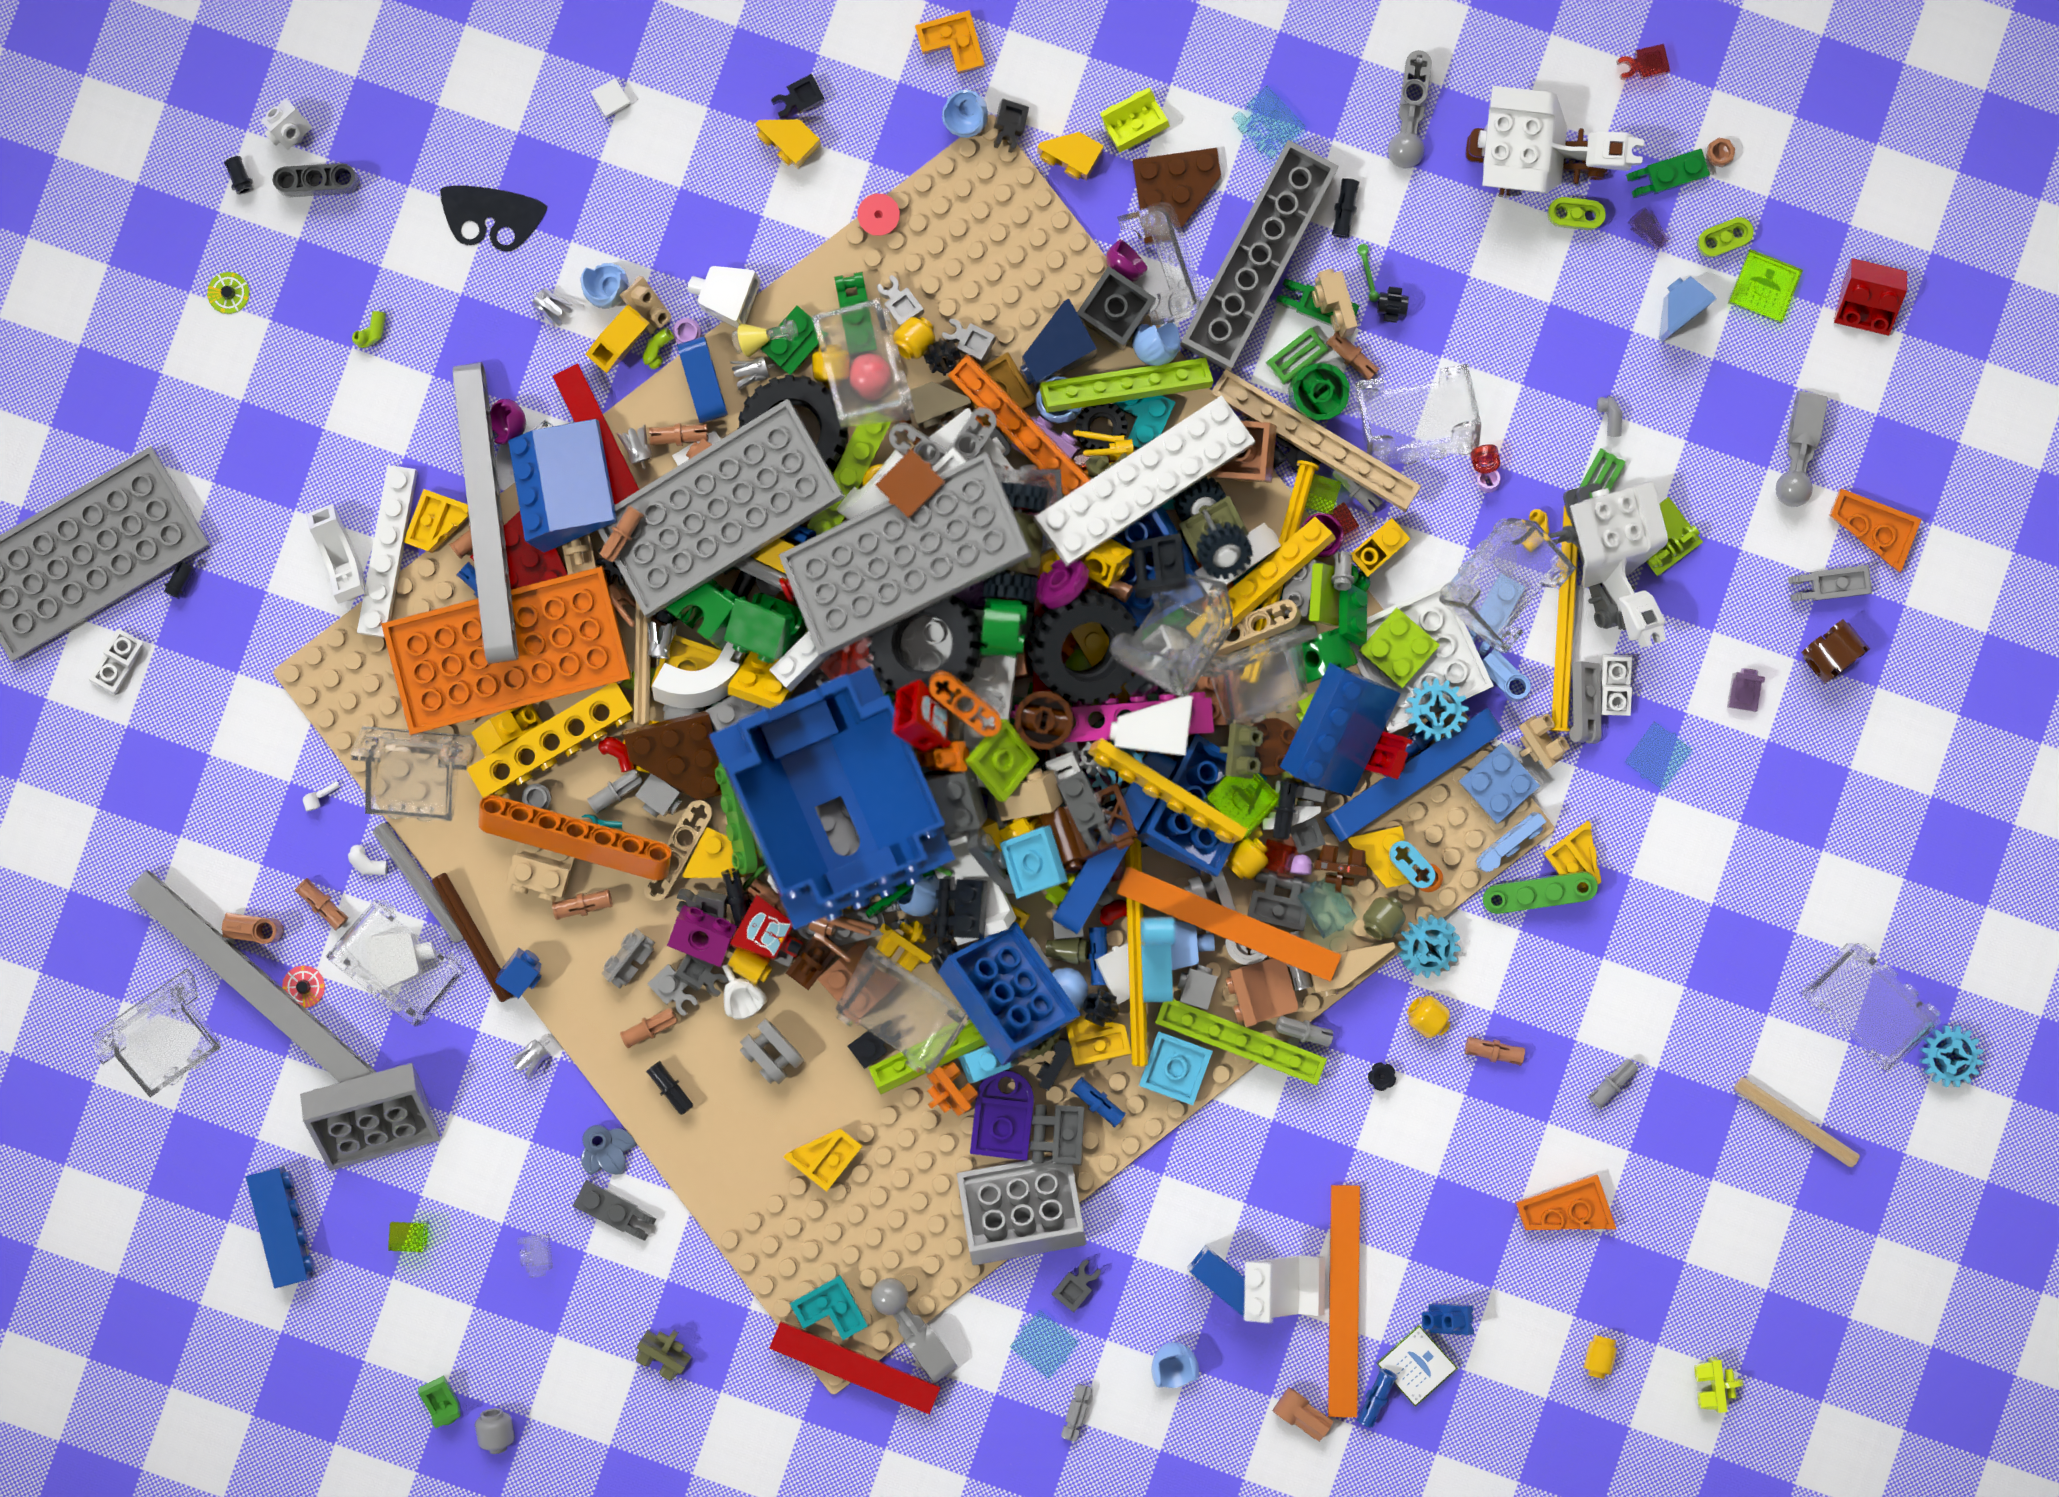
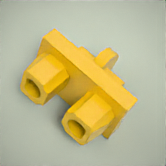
[876,921,932,972]

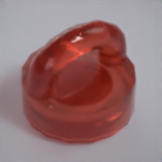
[1470,444,1501,474]

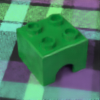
[665,579,738,650]
[724,593,807,663]

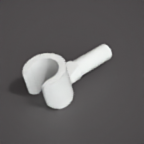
[303,781,340,811]

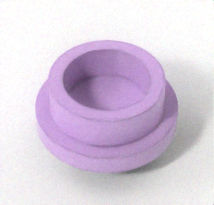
[672,318,701,344]

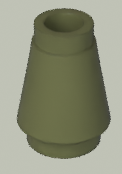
[1046,937,1089,965]

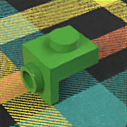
[418,1376,461,1428]

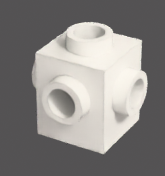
[261,98,313,150]

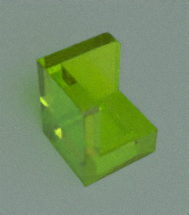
[1305,474,1342,514]
[388,1221,429,1253]

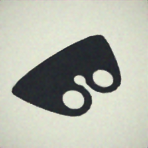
[440,185,547,251]

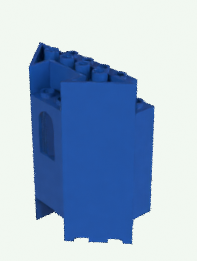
[709,666,955,930]

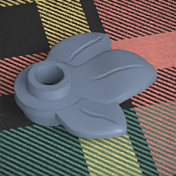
[581,1125,636,1175]

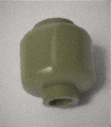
[1363,897,1406,940]

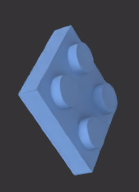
[1458,743,1540,824]

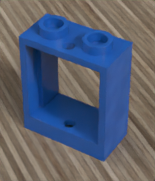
[1187,1245,1245,1317]

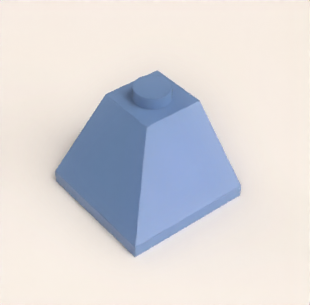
[1659,276,1717,342]

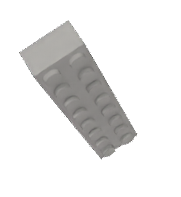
[1180,140,1339,372]

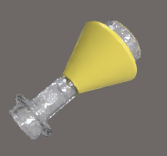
[732,318,798,357]

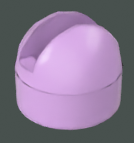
[1477,468,1500,493]
[1289,854,1312,875]

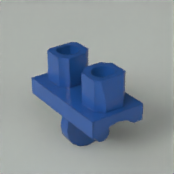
[1422,1303,1474,1336]

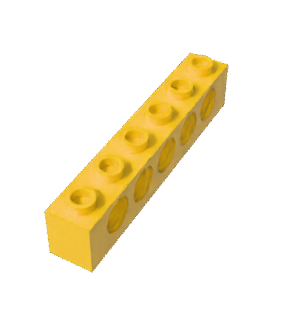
[466,682,634,798]

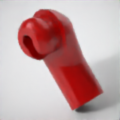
[598,737,635,773]
[1100,900,1127,926]

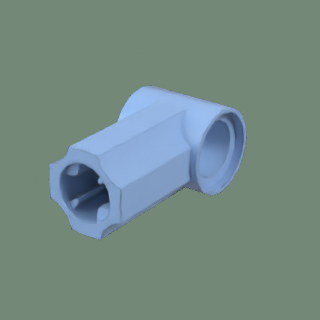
[1482,649,1531,702]

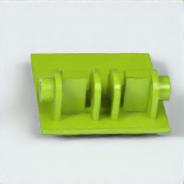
[1646,497,1703,576]

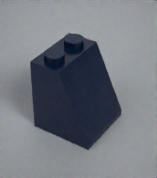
[1020,298,1097,389]

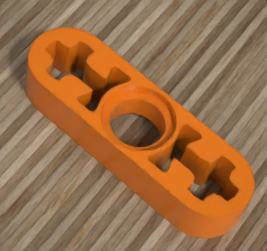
[929,671,1001,737]

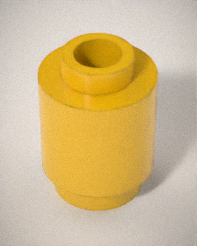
[728,948,773,984]
[1583,1335,1618,1379]

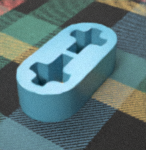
[1388,841,1435,888]

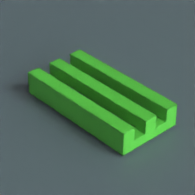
[1266,327,1329,385]
[1579,448,1626,498]

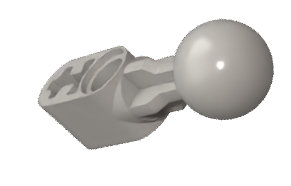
[1388,50,1432,169]
[1775,390,1828,507]
[871,1278,958,1384]

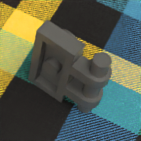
[1247,870,1313,931]
[1030,1104,1085,1166]

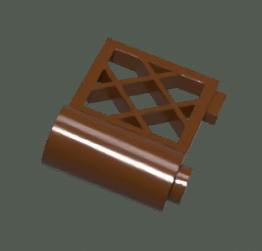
[1039,783,1139,874]

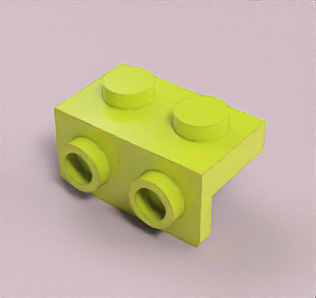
[1100,87,1170,153]

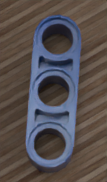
[677,336,728,423]

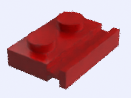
[1365,731,1413,780]

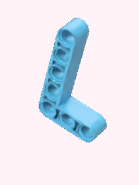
[1141,917,1175,1003]

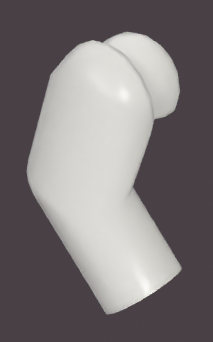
[348,845,388,875]

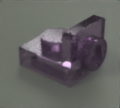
[1727,668,1765,712]

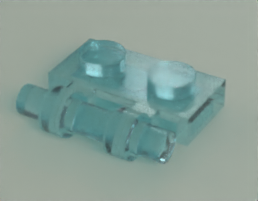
[1232,85,1306,159]

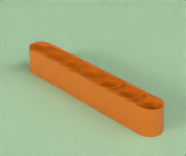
[478,795,671,881]

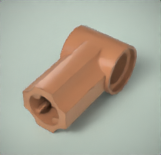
[222,912,284,944]
[1272,1387,1334,1442]

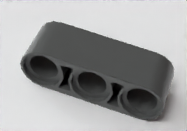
[272,163,360,197]

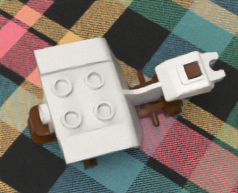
[1465,86,1644,198]

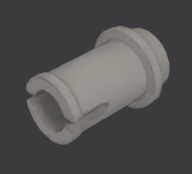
[1331,551,1354,590]

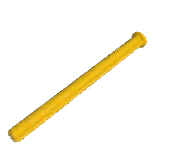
[1241,460,1319,683]
[1549,505,1579,732]
[1125,838,1148,1067]

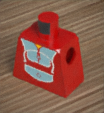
[893,679,954,751]
[730,895,803,960]

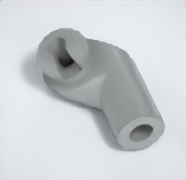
[1597,396,1622,437]

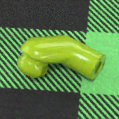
[352,311,386,348]
[642,327,674,369]

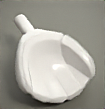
[722,964,767,1020]

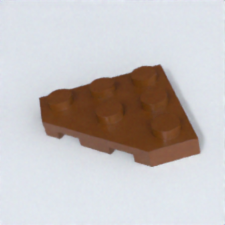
[1132,147,1221,245]
[623,711,722,800]

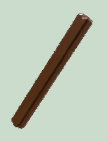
[432,873,514,1002]

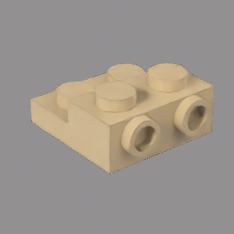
[1312,269,1358,338]
[506,842,575,902]

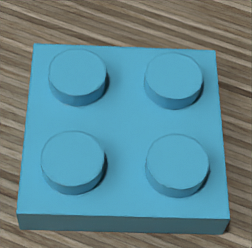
[1000,826,1067,899]
[1139,1031,1213,1105]

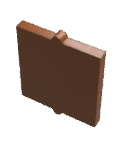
[875,449,945,519]

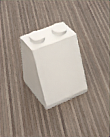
[1110,695,1192,755]

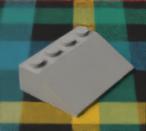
[300,1063,440,1171]
[957,1156,1087,1265]

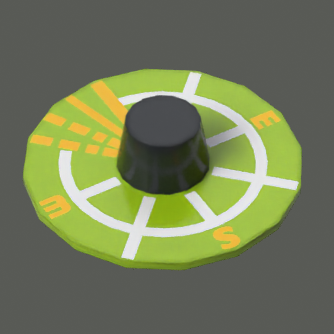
[207,272,250,314]

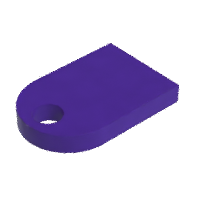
[970,1070,1034,1161]

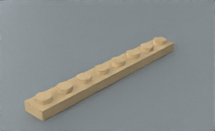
[1211,369,1421,512]

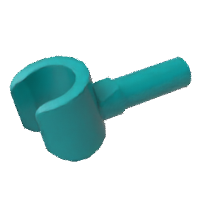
[582,814,622,829]

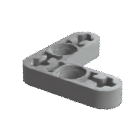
[889,407,996,468]

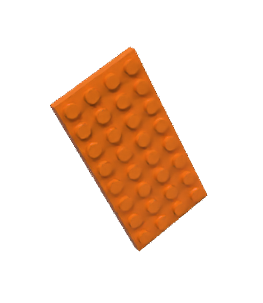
[381,566,632,735]

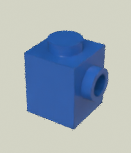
[495,947,542,999]

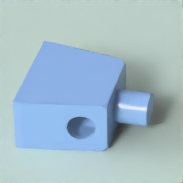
[1171,921,1215,970]

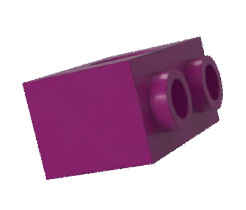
[667,905,737,967]

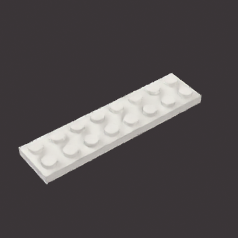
[1034,395,1255,567]

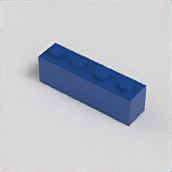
[246,1166,315,1289]

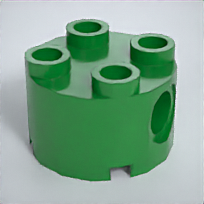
[1288,363,1350,421]
[981,597,1027,659]
[1291,627,1358,685]

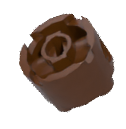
[1801,619,1870,685]
[1015,691,1074,749]
[1252,718,1297,776]

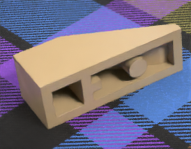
[1310,942,1395,997]

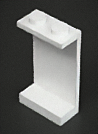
[934,830,1016,945]
[1244,1255,1325,1323]

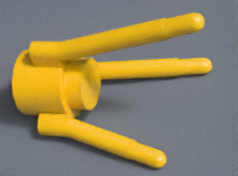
[1073,430,1133,476]

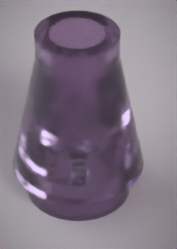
[1628,207,1669,250]

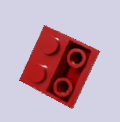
[1834,258,1907,336]

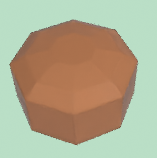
[1706,138,1735,167]

